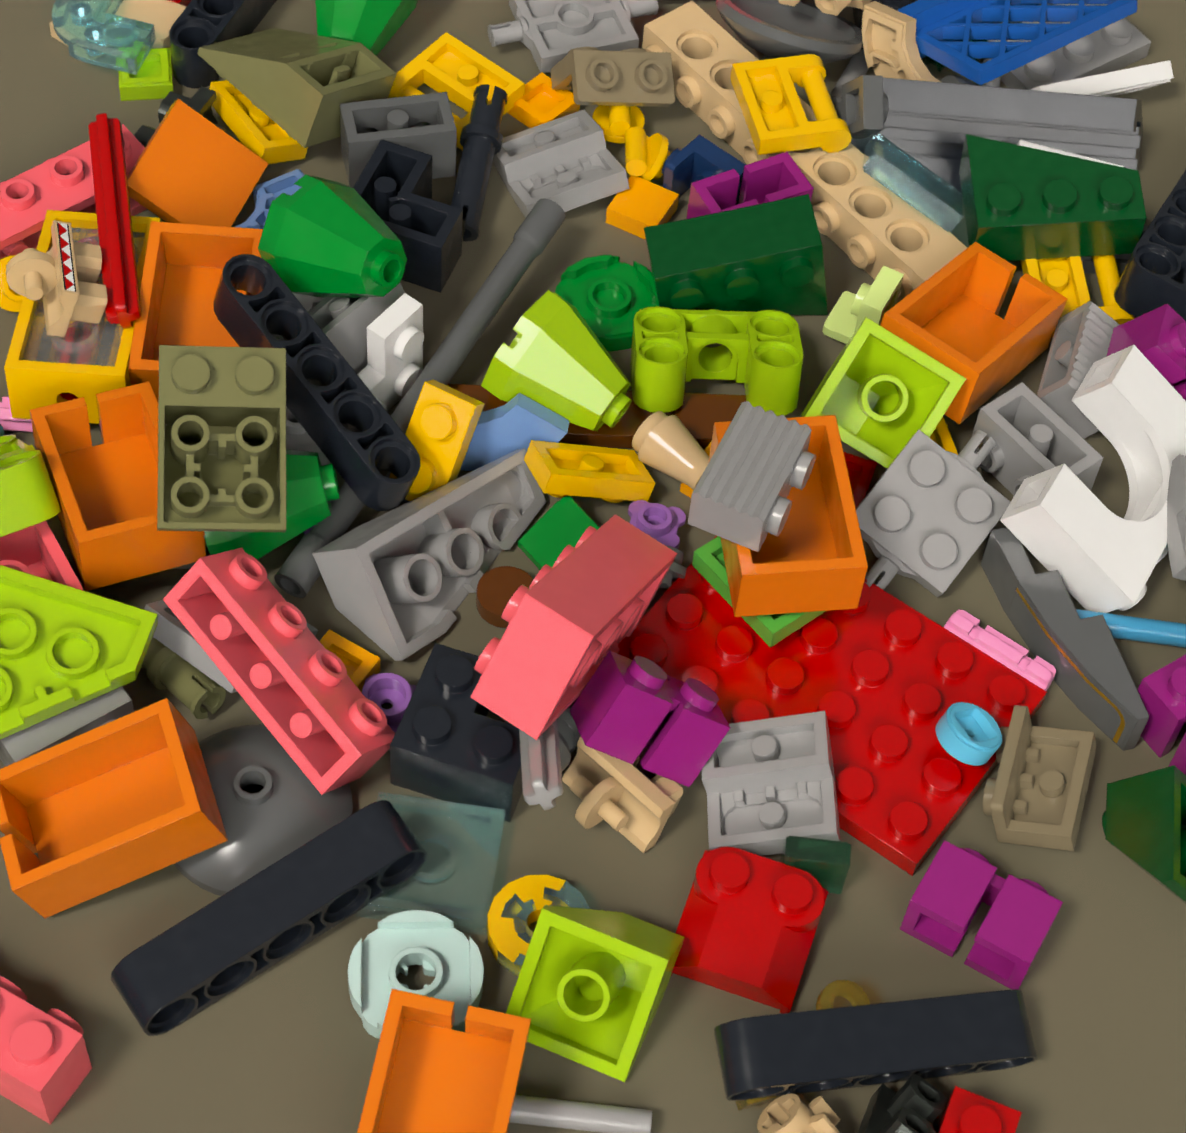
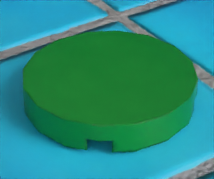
[555,255,659,352]

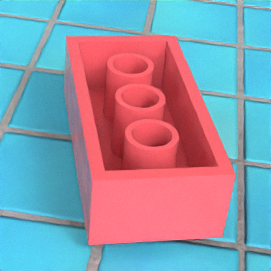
[470,514,678,740]

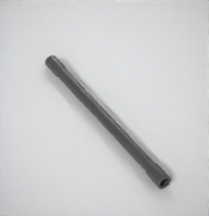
[274,198,566,598]

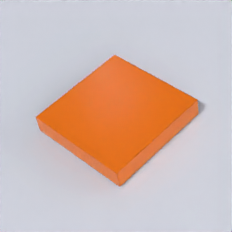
[127,99,269,227]

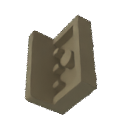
[550,47,675,107]
[983,705,1097,851]

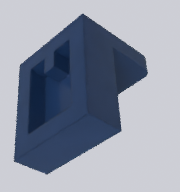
[662,134,746,205]

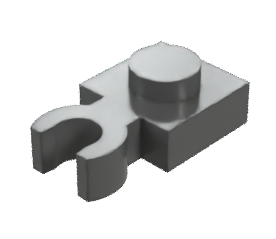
[831,75,889,140]

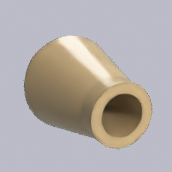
[632,411,709,490]

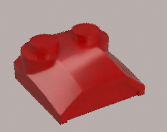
[671,847,828,1014]

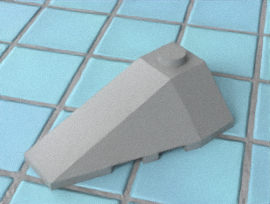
[312,448,546,661]

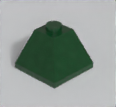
[1102,765,1186,904]

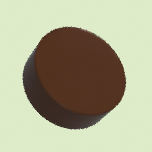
[476,566,533,628]

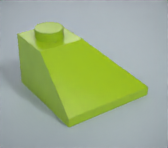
[801,317,966,468]
[506,905,685,1082]

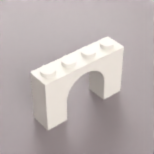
[1000,345,1186,613]

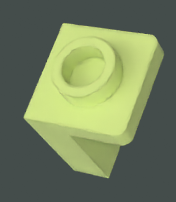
[823,265,904,344]

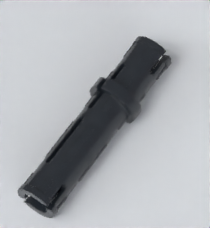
[451,84,508,242]

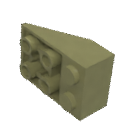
[198,28,397,148]
[157,345,286,532]

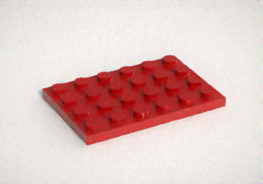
[617,535,1047,876]

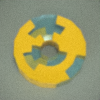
[487,874,590,976]

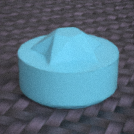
[935,702,1002,766]

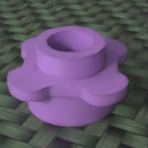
[628,500,686,549]
[362,673,416,733]

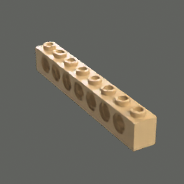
[642,0,968,302]

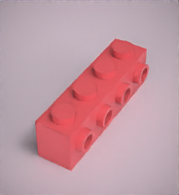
[0,124,147,259]
[162,548,395,795]
[0,976,92,1125]

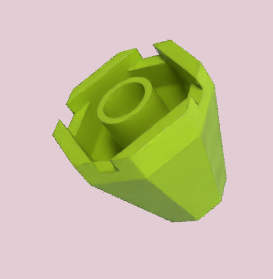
[481,290,632,431]

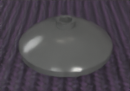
[716,0,863,65]
[174,724,353,896]

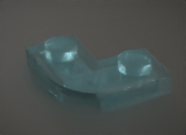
[52,0,156,75]

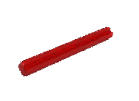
[88,113,141,329]

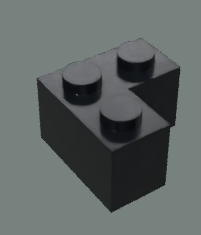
[353,139,463,293]
[390,643,523,822]

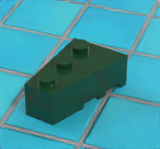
[959,134,1147,261]
[644,194,828,315]

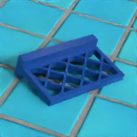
[897,0,1138,86]

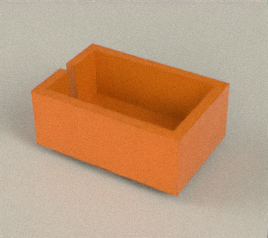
[128,221,263,402]
[880,242,1068,424]
[29,381,206,591]
[708,415,868,617]
[0,698,228,919]
[357,989,531,1133]

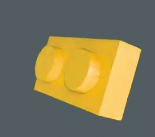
[209,80,308,164]
[389,379,485,501]
[524,440,656,503]

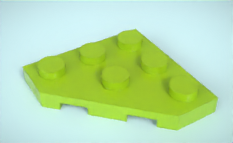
[0,565,158,740]

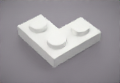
[342,293,424,432]

